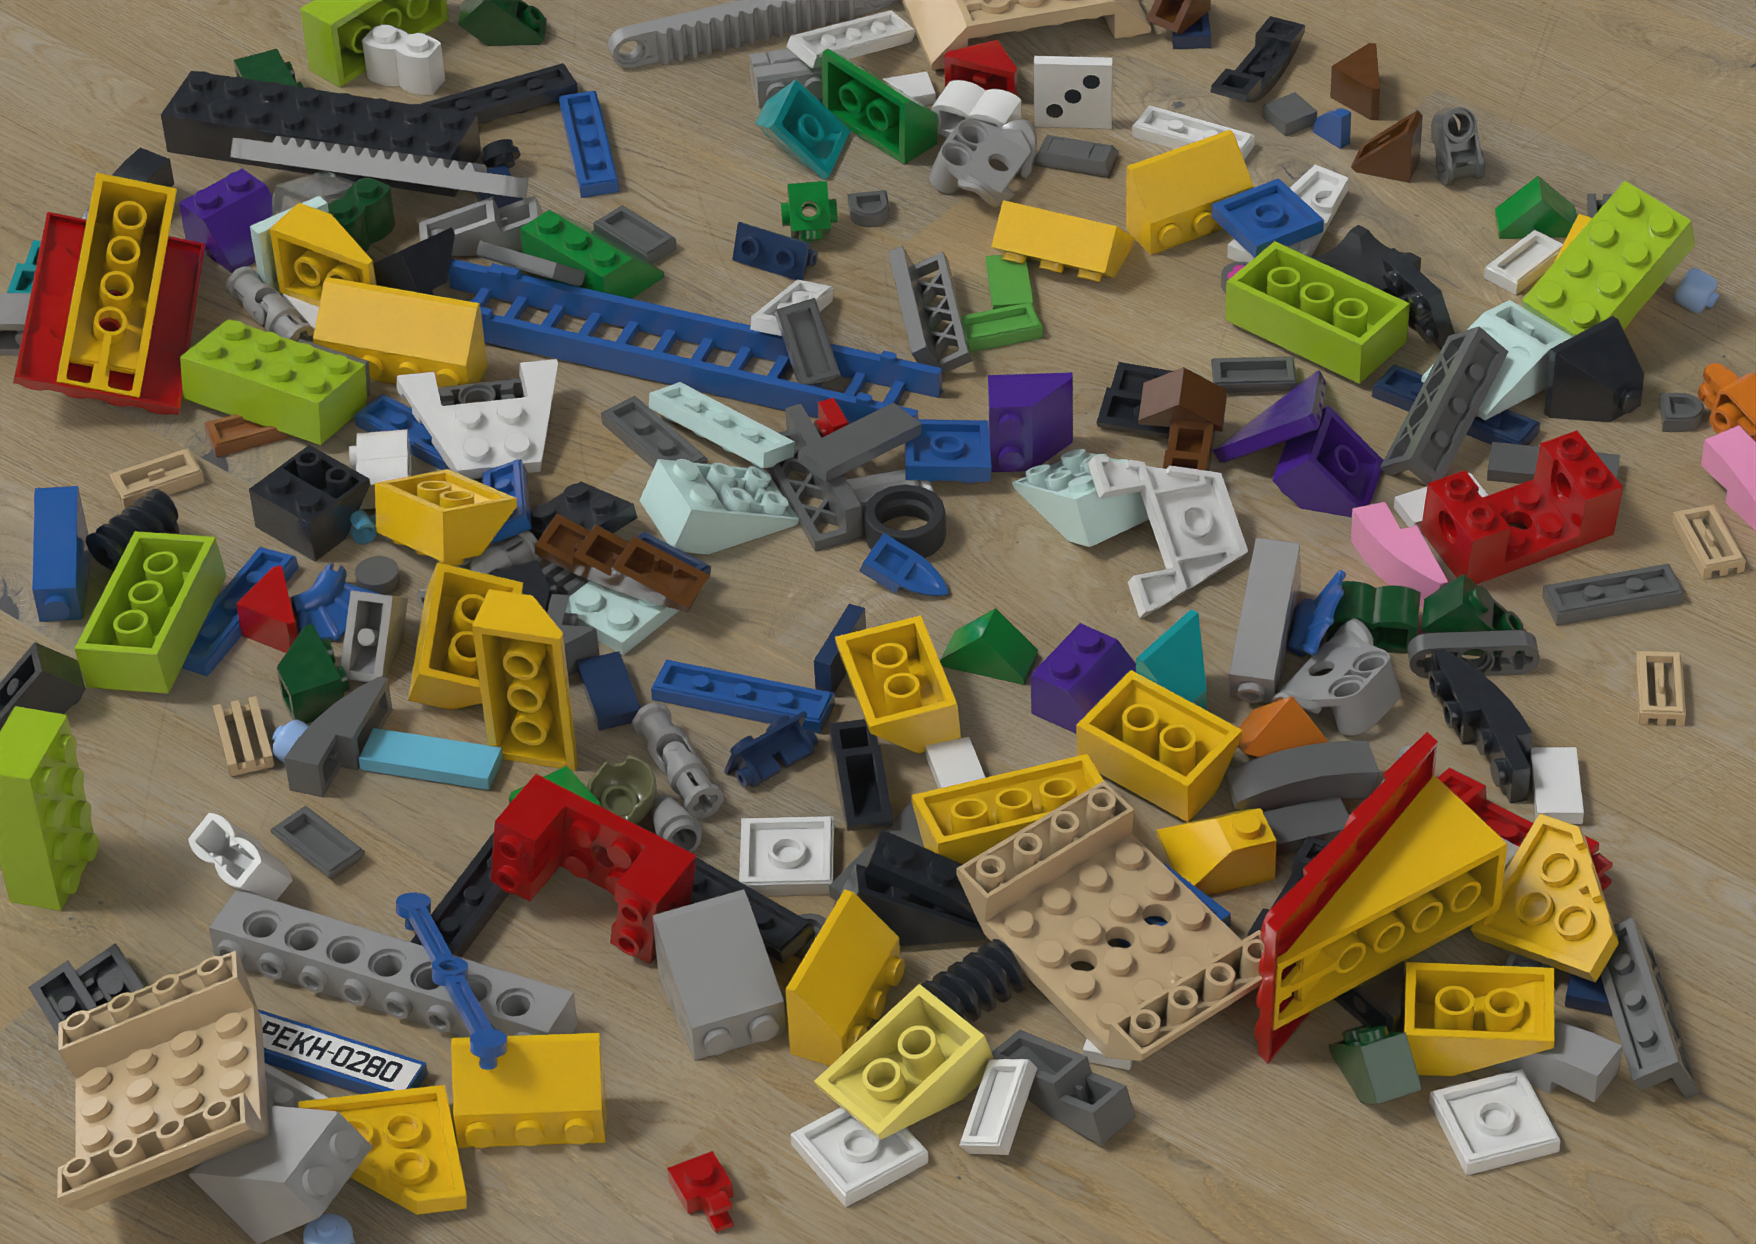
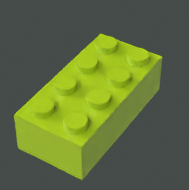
[300,0,449,87]
[1521,180,1695,337]
[1225,241,1410,384]
[180,319,367,445]
[74,531,227,694]
[0,706,99,911]

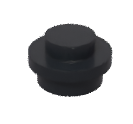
[482,139,521,169]

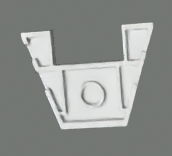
[396,359,558,479]
[1087,455,1248,618]

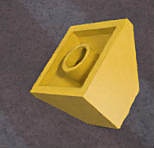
[1156,808,1276,895]

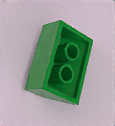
[822,49,938,165]
[520,210,664,299]

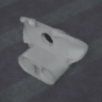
[929,119,1037,209]
[1271,618,1401,735]

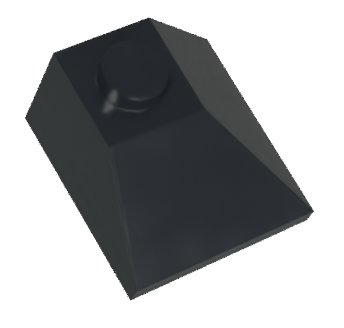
[373,227,455,295]
[1544,316,1644,422]

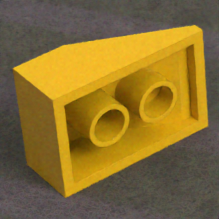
[270,203,376,307]
[1404,962,1554,1076]

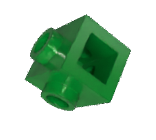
[781,181,838,242]

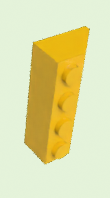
[313,277,488,388]
[472,589,578,771]
[911,754,1104,864]

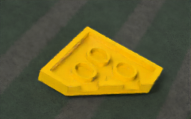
[1470,814,1619,983]
[298,1085,467,1215]

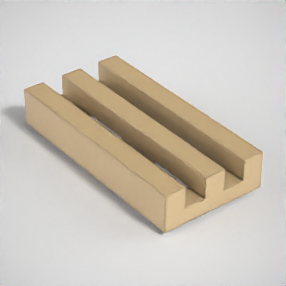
[109,448,205,509]
[1672,505,1746,579]
[1635,651,1686,726]
[213,696,275,777]

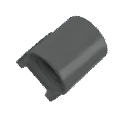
[1431,107,1485,185]

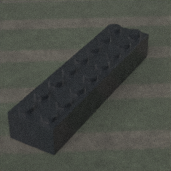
[161,71,482,197]

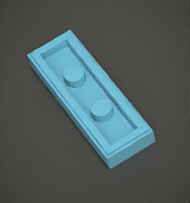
[359,728,503,790]

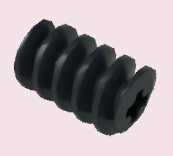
[85,489,180,572]
[920,939,1026,1022]

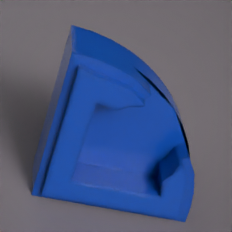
[1313,108,1351,149]

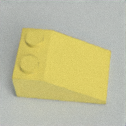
[814,984,994,1140]

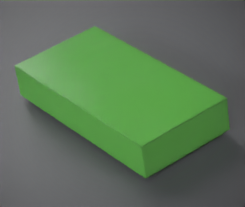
[985,255,1033,310]
[962,302,1043,352]

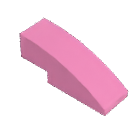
[1701,426,1756,531]
[1351,502,1448,608]

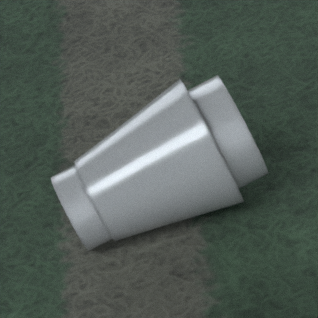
[650,795,702,853]

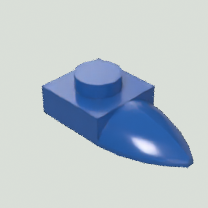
[859,533,948,596]

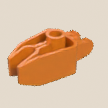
[1697,362,1756,442]

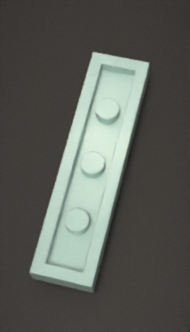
[649,382,795,468]

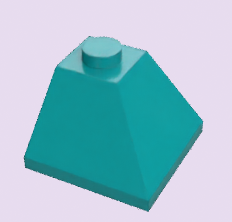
[755,79,851,180]
[1136,609,1207,711]

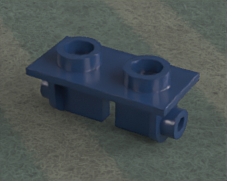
[732,222,818,281]
[724,711,819,787]

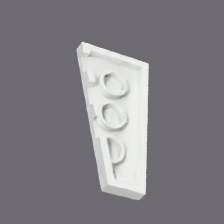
[1227,164,1349,262]

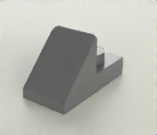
[547,594,600,677]

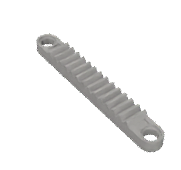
[608,0,895,68]
[230,136,529,198]

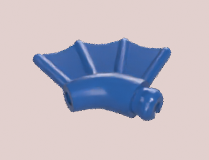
[291,563,383,642]
[1287,570,1346,657]

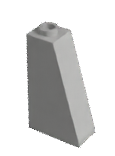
[1229,538,1301,703]

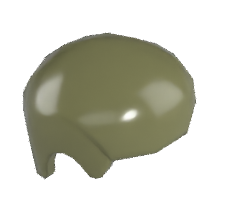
[587,755,657,824]

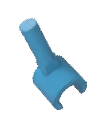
[350,510,377,545]

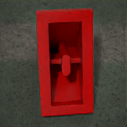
[944,40,1018,96]
[236,565,297,653]

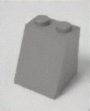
[653,889,786,1061]
[188,1105,373,1244]

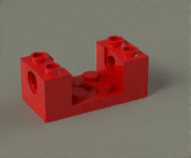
[1421,430,1623,584]
[491,773,696,964]

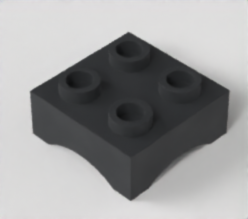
[1312,225,1421,296]

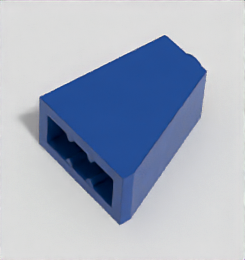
[32,486,91,622]

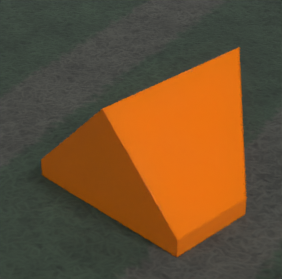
[1237,696,1329,757]

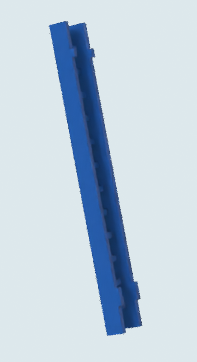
[449,259,943,424]

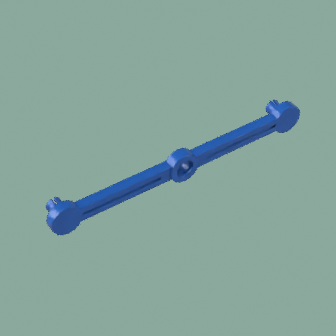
[396,892,507,1070]

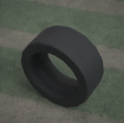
[864,484,946,558]

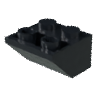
[249,445,371,562]

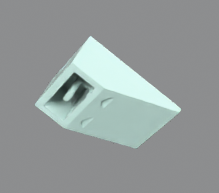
[1421,300,1572,420]
[1012,449,1149,547]
[639,459,799,555]

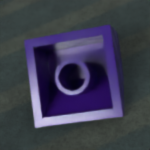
[179,168,282,274]
[988,372,1073,473]
[1272,405,1383,518]
[1031,623,1136,734]

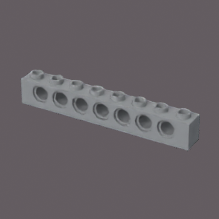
[209,889,578,1037]

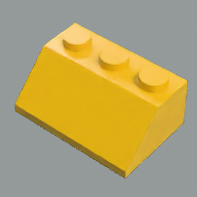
[1126,130,1254,255]
[991,200,1135,283]
[375,469,517,566]
[408,562,523,710]
[835,615,961,754]
[1076,670,1242,822]
[786,889,905,1066]
[451,1033,607,1148]

